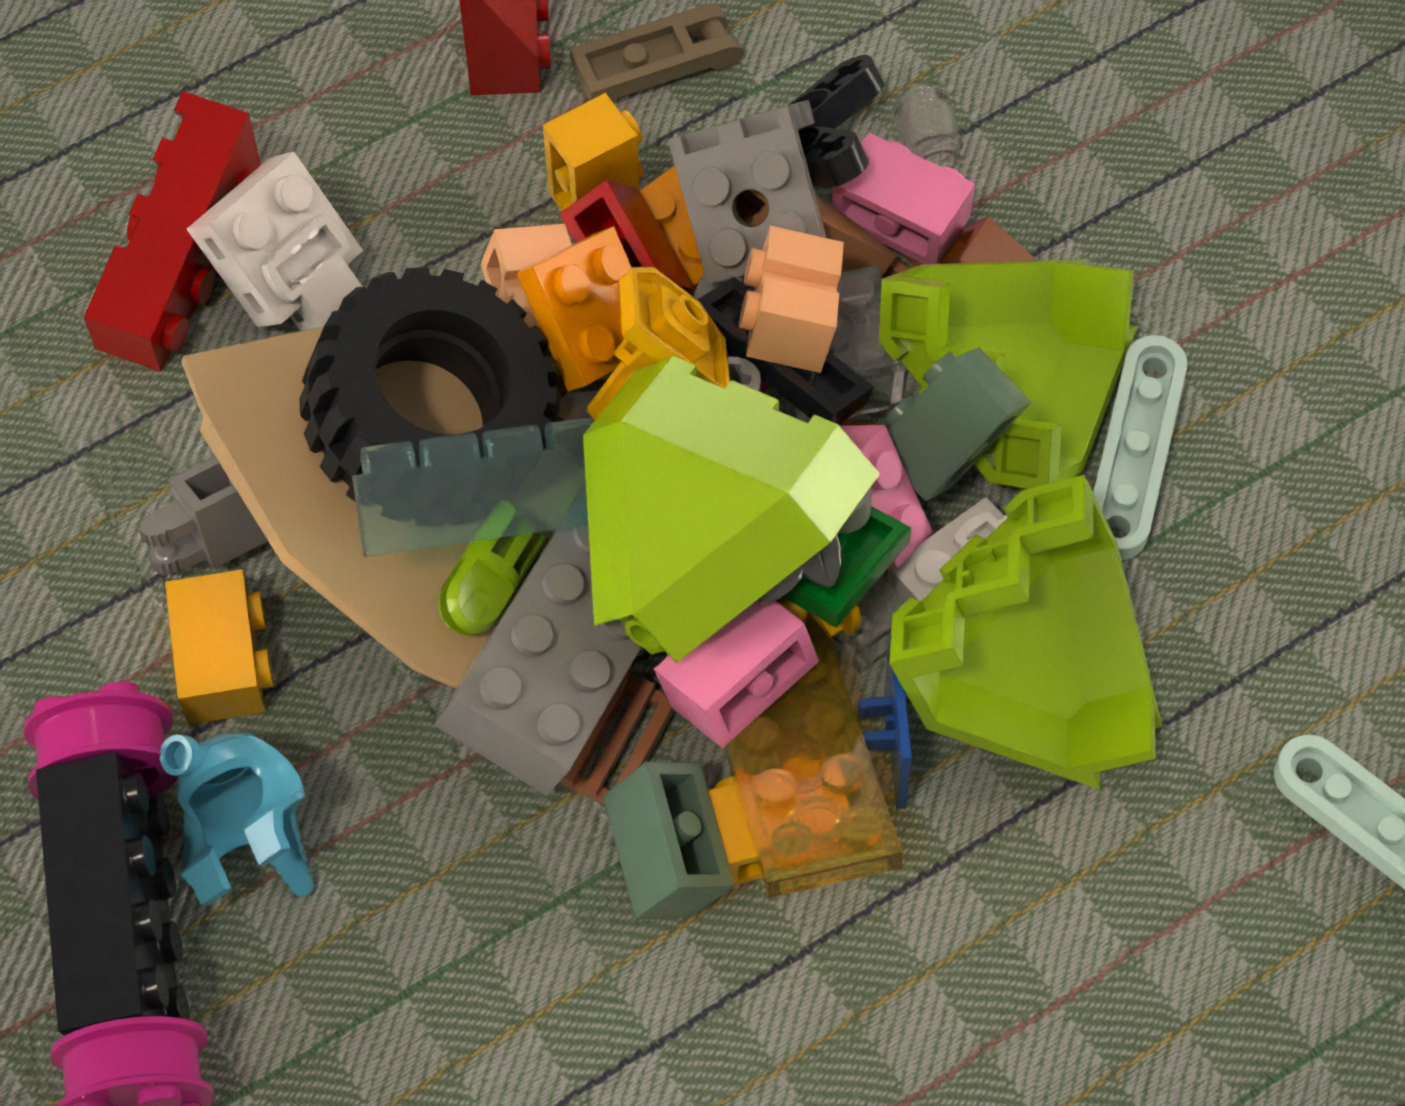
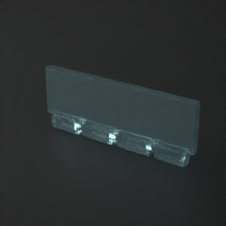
[352,417,594,557]

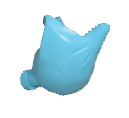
[160,732,314,905]

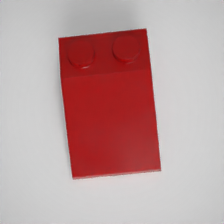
[459,0,551,95]

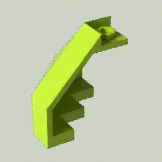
[879,259,1138,489]
[583,356,880,663]
[889,474,1163,790]

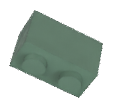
[884,347,1032,501]
[603,762,734,920]

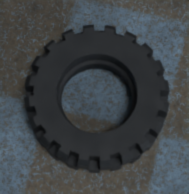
[299,267,561,527]

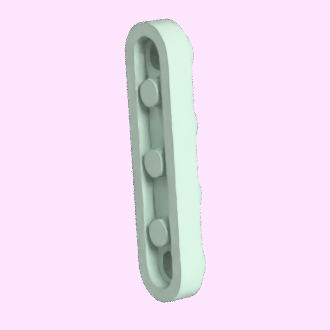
[1093,335,1187,561]
[1274,735,1405,890]

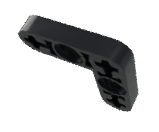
[789,55,885,188]

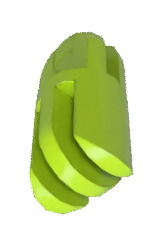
[437,500,549,636]

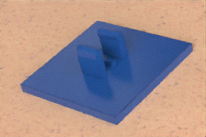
[858,634,912,809]

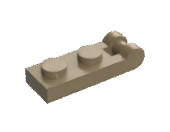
[570,3,743,101]

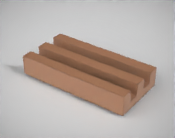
[561,671,675,805]

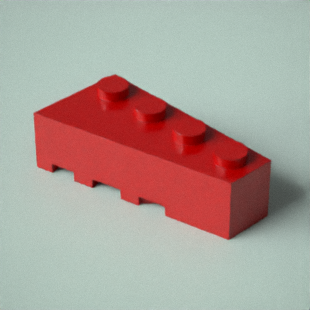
[84,91,261,372]

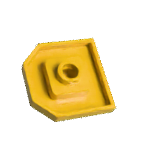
[587,267,730,420]

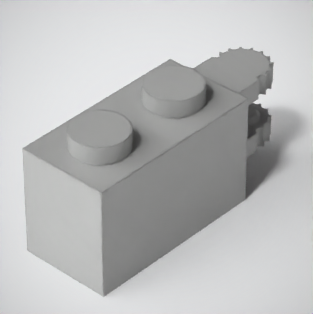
[138,456,268,576]

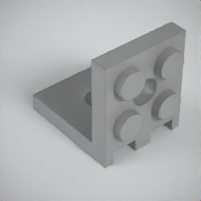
[668,100,826,284]

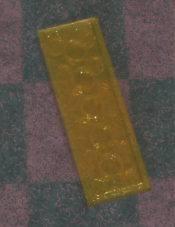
[724,599,903,898]

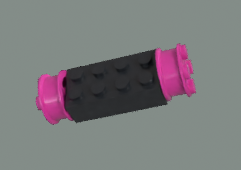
[24,681,214,1106]

